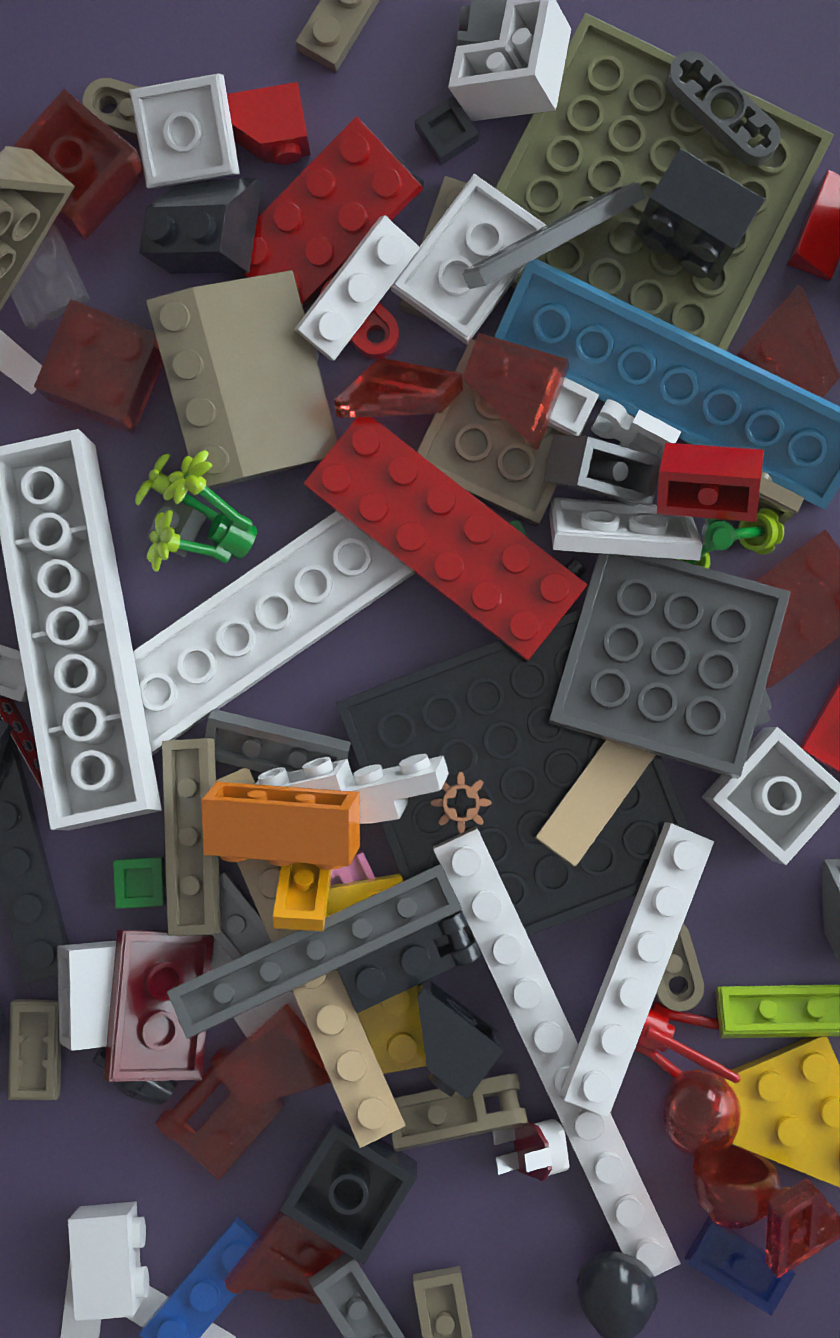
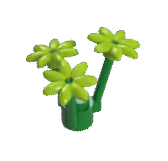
[135,450,257,572]

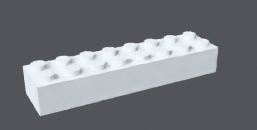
[0,429,162,831]

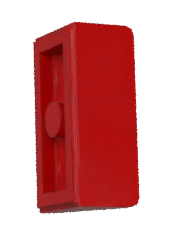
[787,170,840,281]

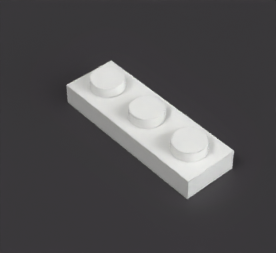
[294,215,420,360]

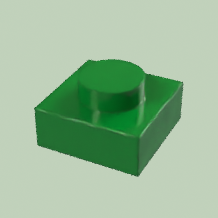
[113,856,167,909]

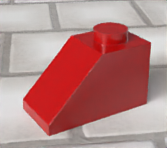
[227,82,311,165]

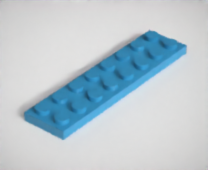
[490,259,840,510]

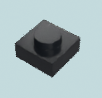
[415,95,479,166]

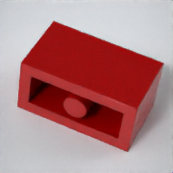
[657,443,764,522]

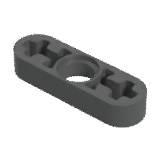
[666,51,780,166]

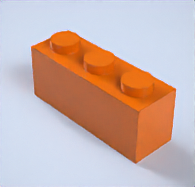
[201,782,360,870]

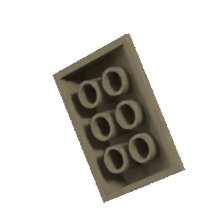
[0,146,75,311]
[146,270,338,490]

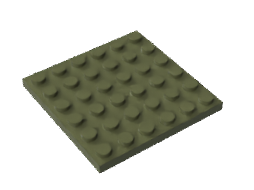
[495,13,834,351]

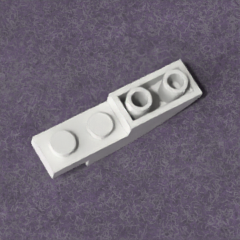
[255,754,449,824]

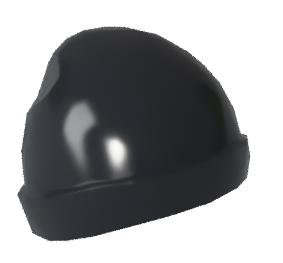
[577,1251,658,1338]

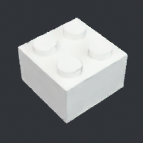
[701,727,840,865]

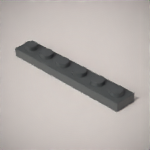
[167,864,462,1039]

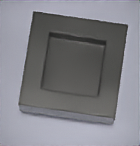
[146,499,207,558]

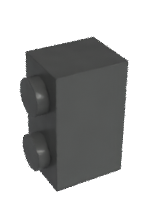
[543,435,662,505]

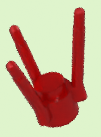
[634,1001,741,1090]

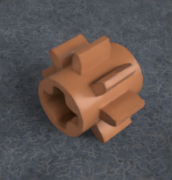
[431,772,492,833]

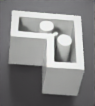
[448,0,571,121]

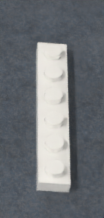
[559,822,714,1117]

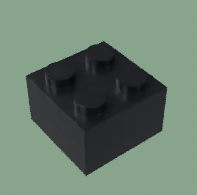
[635,148,766,281]
[280,1110,417,1264]

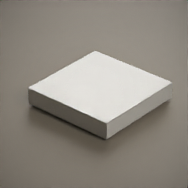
[129,73,240,189]

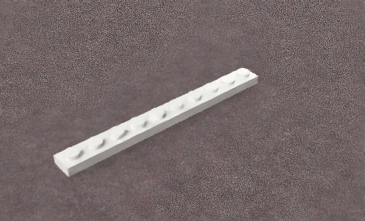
[433,826,681,1276]

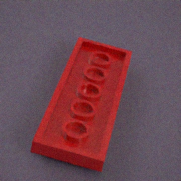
[303,410,588,662]

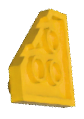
[692,1037,840,1188]

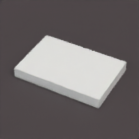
[391,174,546,345]
[549,497,702,561]

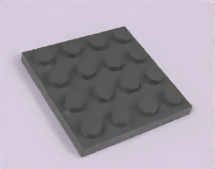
[549,553,791,779]

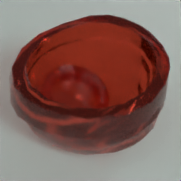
[663,1069,741,1157]
[693,1145,782,1229]

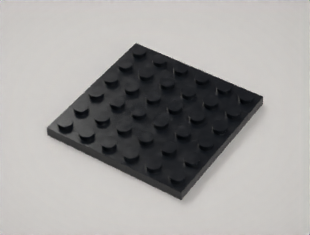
[336,609,705,954]

